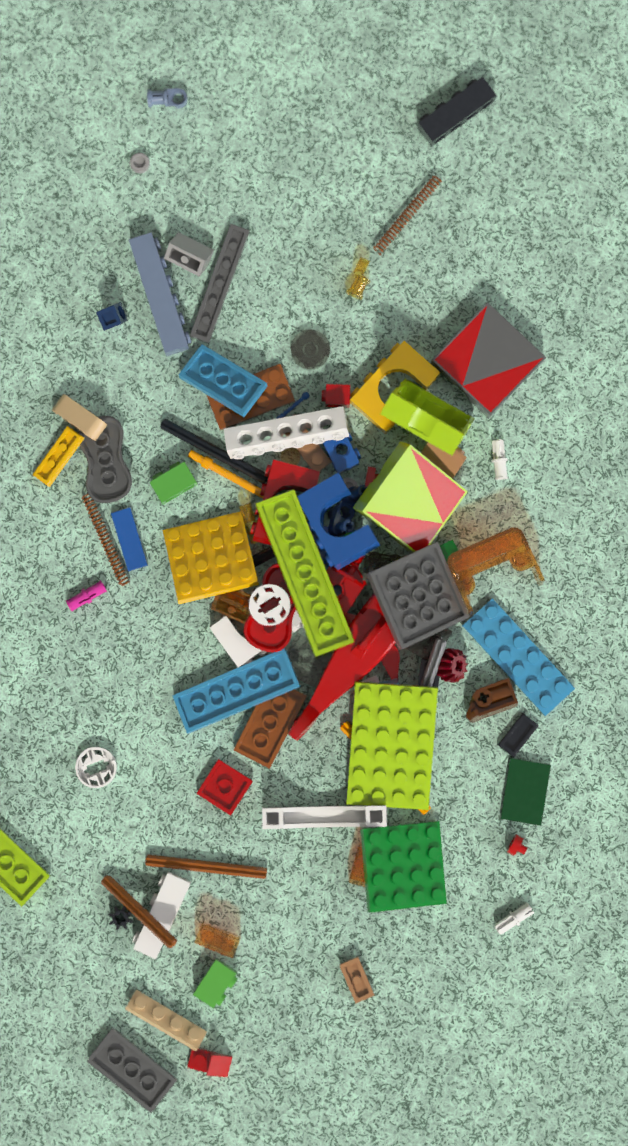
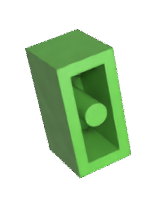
[149,461,198,505]
[193,958,238,1009]

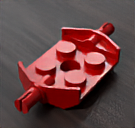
[326,556,367,617]

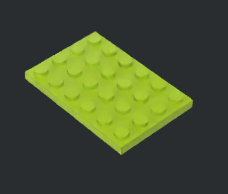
[346,681,438,810]

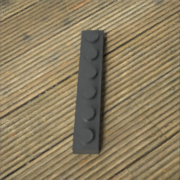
[190,224,250,344]

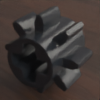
[108,906,134,931]

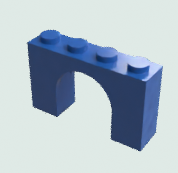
[297,472,381,570]

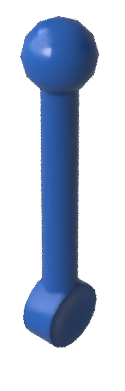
[276,392,310,419]

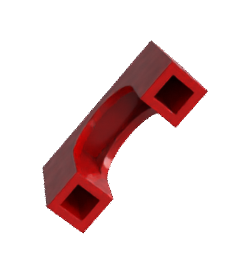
[250,459,320,545]

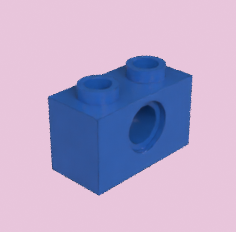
[322,433,361,474]

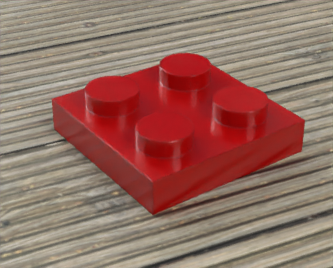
[196,759,253,816]

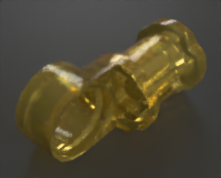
[346,257,370,300]

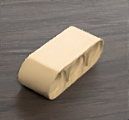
[51,394,107,441]

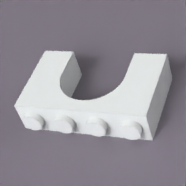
[210,610,303,667]

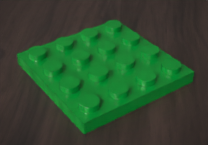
[360,821,447,913]

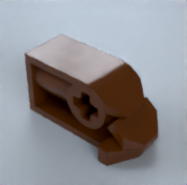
[465,678,518,723]

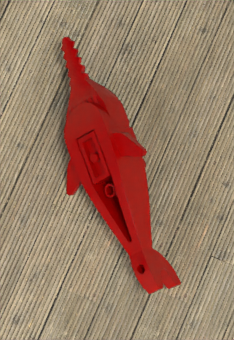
[288,593,400,741]

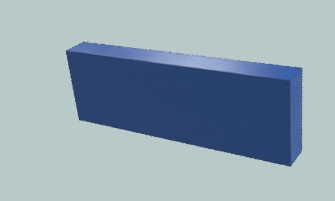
[111,508,148,572]

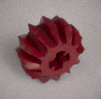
[437,648,469,683]

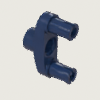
[328,485,367,537]

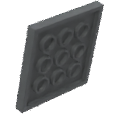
[367,542,469,650]

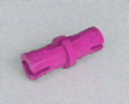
[66,580,107,612]

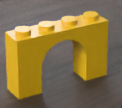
[350,341,440,435]

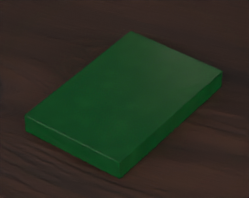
[500,758,551,826]

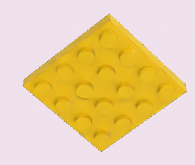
[163,511,259,604]

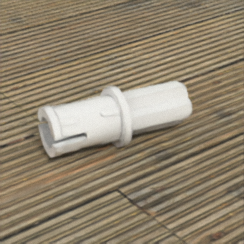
[491,439,508,480]
[494,902,534,934]

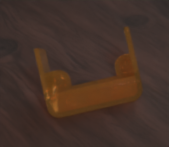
[447,527,545,617]

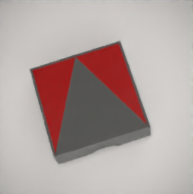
[431,302,546,419]

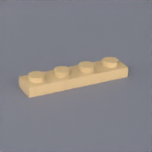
[125,990,207,1051]

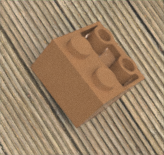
[421,442,467,479]

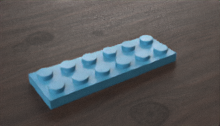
[462,598,575,716]
[172,648,301,734]

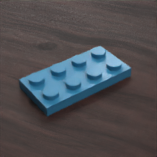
[178,344,268,417]

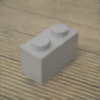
[164,232,214,277]

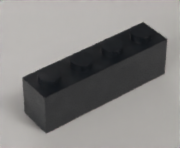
[417,77,497,147]

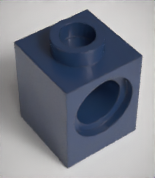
[96,302,128,331]

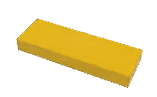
[32,426,84,487]

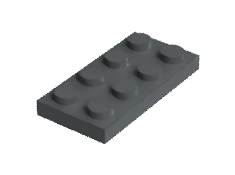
[87,1027,177,1113]

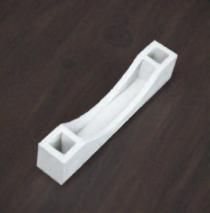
[262,805,387,829]

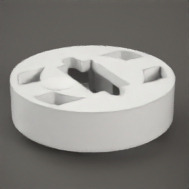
[249,584,291,626]
[75,747,117,788]

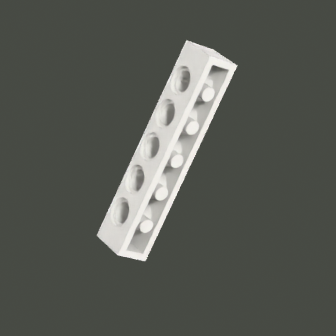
[224,406,349,459]

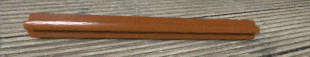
[145,854,267,879]

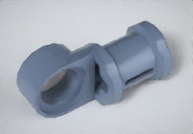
[147,88,188,108]

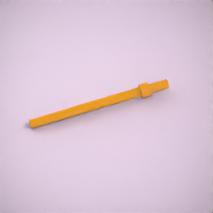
[188,450,275,499]

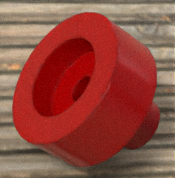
[506,834,528,856]

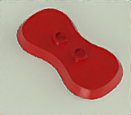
[244,563,296,652]

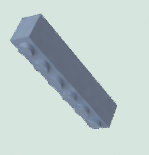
[129,232,191,357]

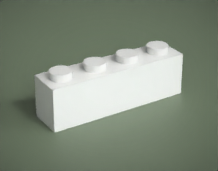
[132,872,191,959]

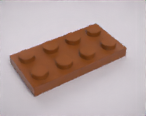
[207,364,295,431]
[234,689,307,769]

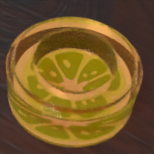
[280,447,301,465]

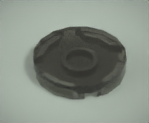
[290,329,330,370]

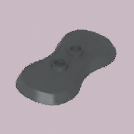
[78,416,132,503]

